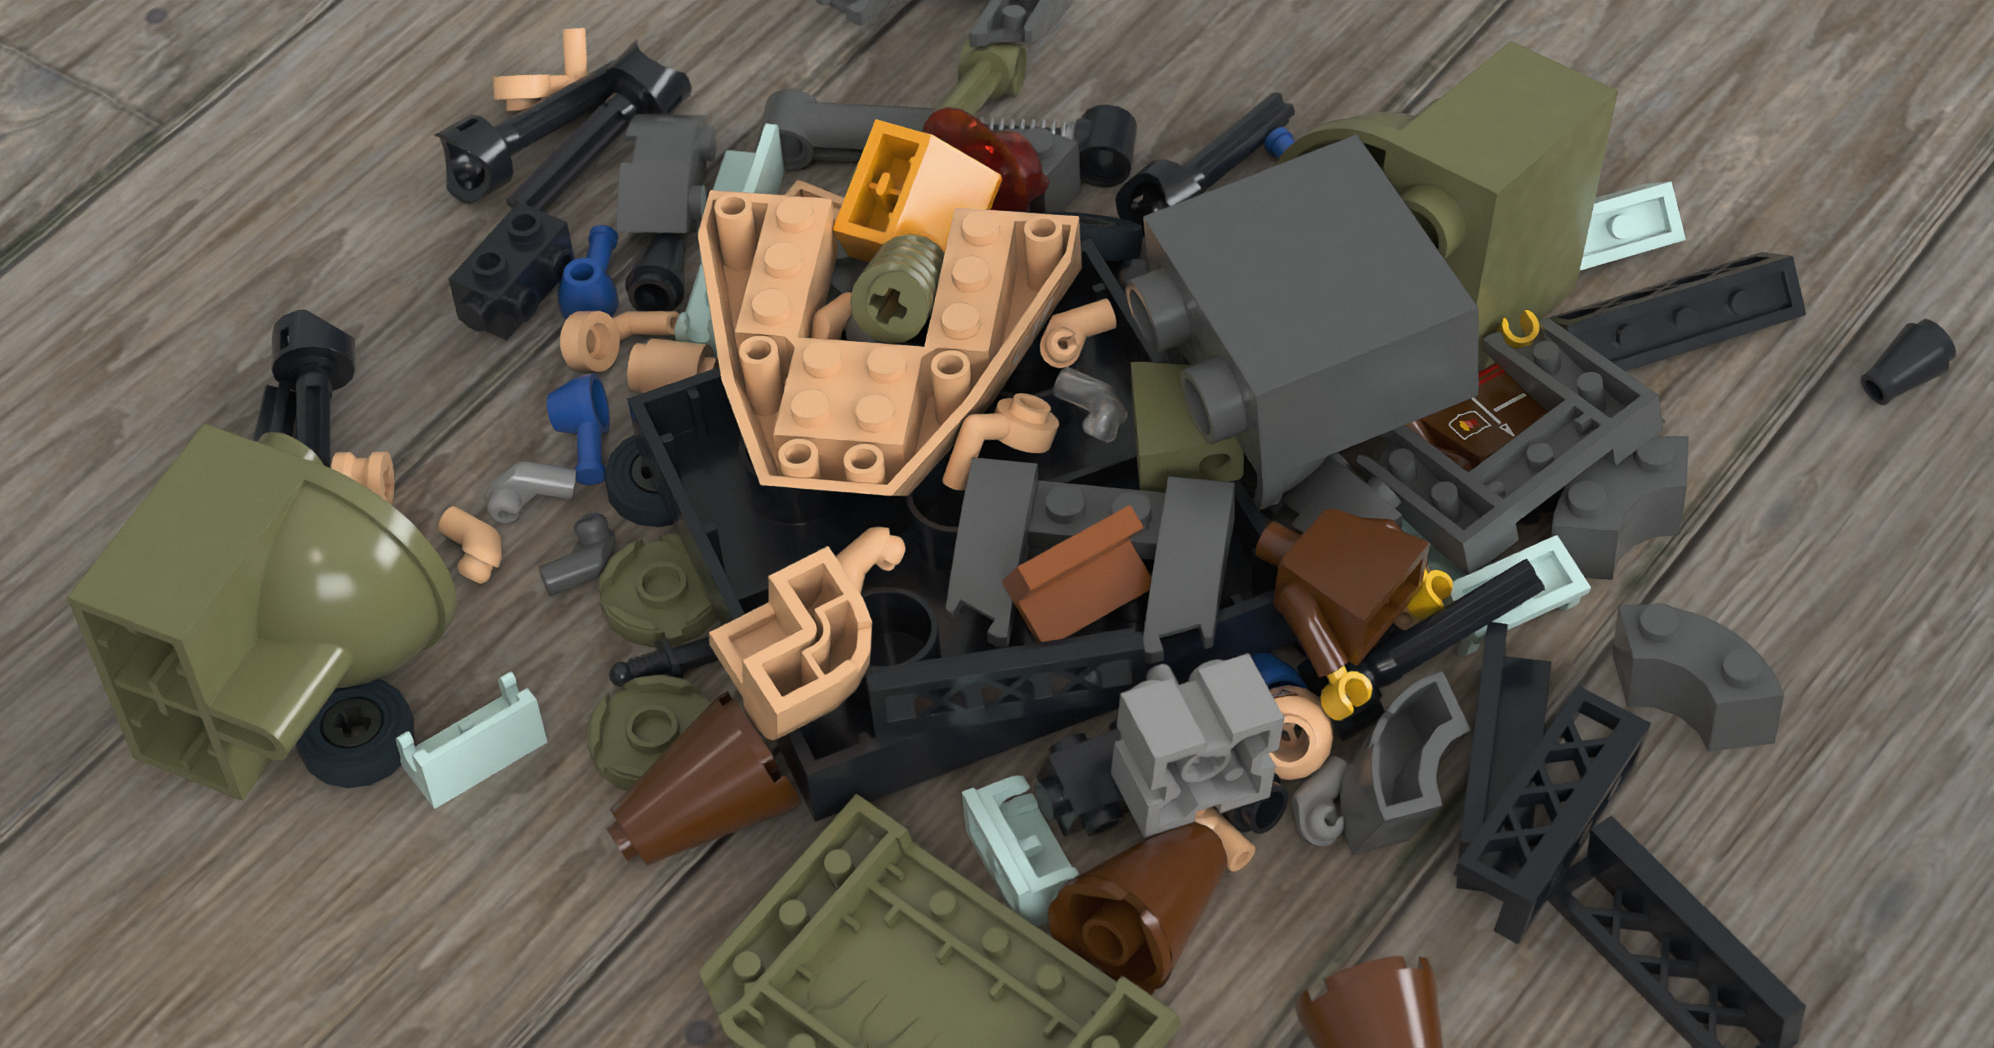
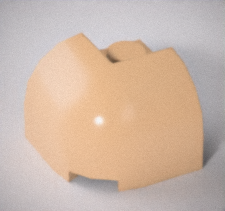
[709,546,872,741]

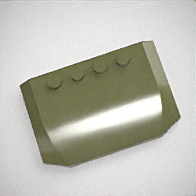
[698,794,1181,1048]

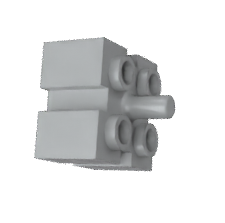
[1111,653,1284,838]

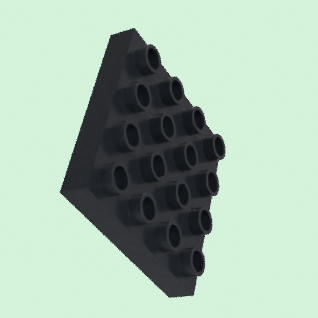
[627,239,1298,822]

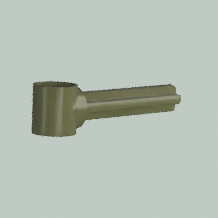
[922,37,1027,144]

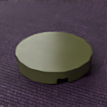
[599,534,718,647]
[587,675,711,791]

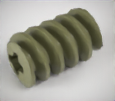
[850,233,945,344]

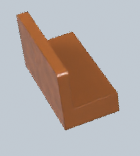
[1001,505,1152,643]

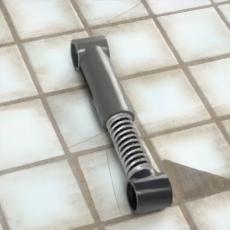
[756,89,1137,187]

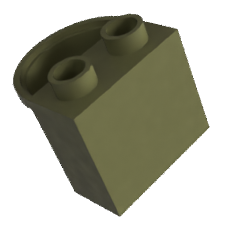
[1275,41,1618,372]
[67,423,457,801]

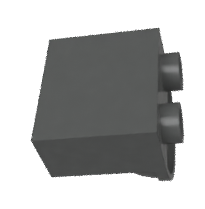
[1126,134,1479,511]

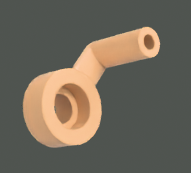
[493,28,588,111]
[560,311,680,372]
[942,393,1059,490]

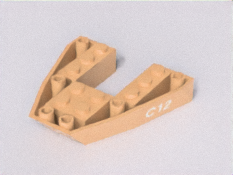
[698,190,1082,496]

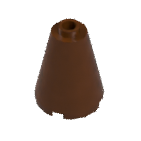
[606,691,802,866]
[1048,822,1228,995]
[1294,956,1443,1048]

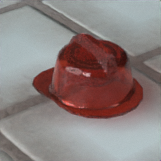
[923,107,1050,212]

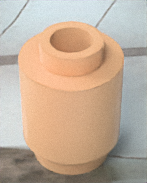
[627,338,719,393]

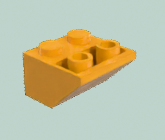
[832,119,1002,263]

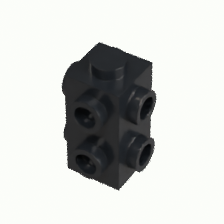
[448,202,575,341]
[1035,720,1130,837]

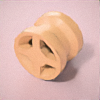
[331,451,394,505]

